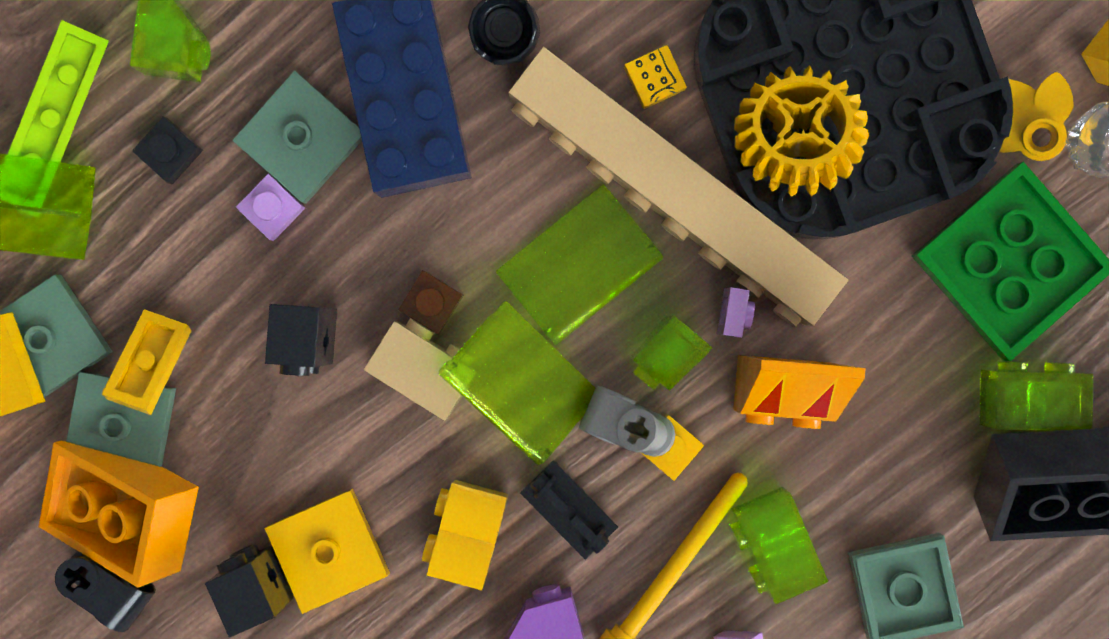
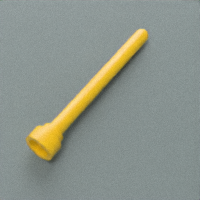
[599,473,748,639]

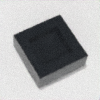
[132,116,203,184]

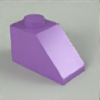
[504,584,585,639]

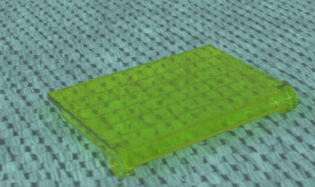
[495,184,664,346]
[438,301,595,465]

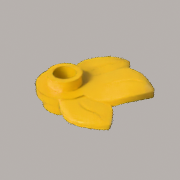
[999,72,1074,161]

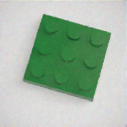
[912,161,1109,362]

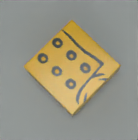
[624,45,687,110]

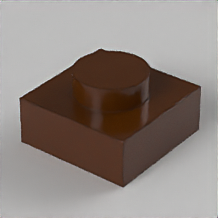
[398,270,464,335]

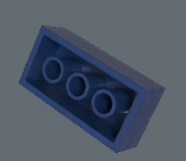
[332,0,472,198]

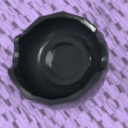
[468,0,540,66]

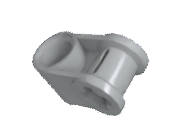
[579,385,675,457]

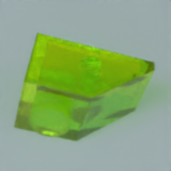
[130,0,211,83]
[630,316,713,391]

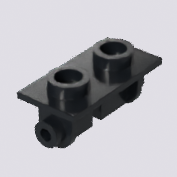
[520,460,618,560]

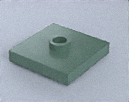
[232,70,362,204]
[0,274,113,398]
[66,371,176,467]
[848,533,964,639]

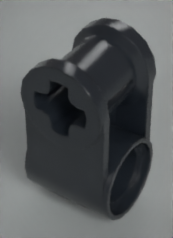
[55,551,156,632]

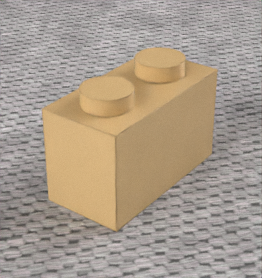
[364,318,478,421]

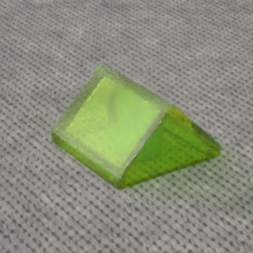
[0,153,96,260]

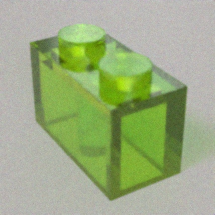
[980,361,1094,431]
[729,487,828,604]

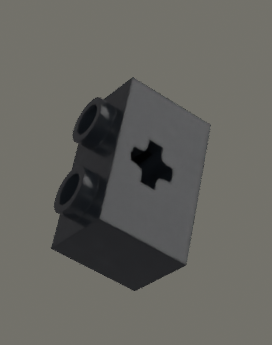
[265,304,337,376]
[205,543,294,638]

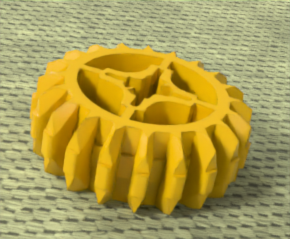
[734,65,869,197]

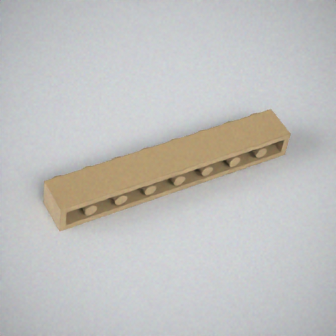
[509,46,848,327]

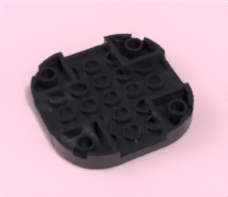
[694,0,1013,240]

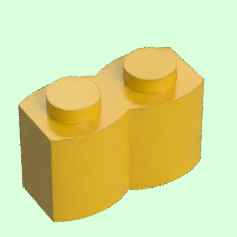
[422,480,509,590]

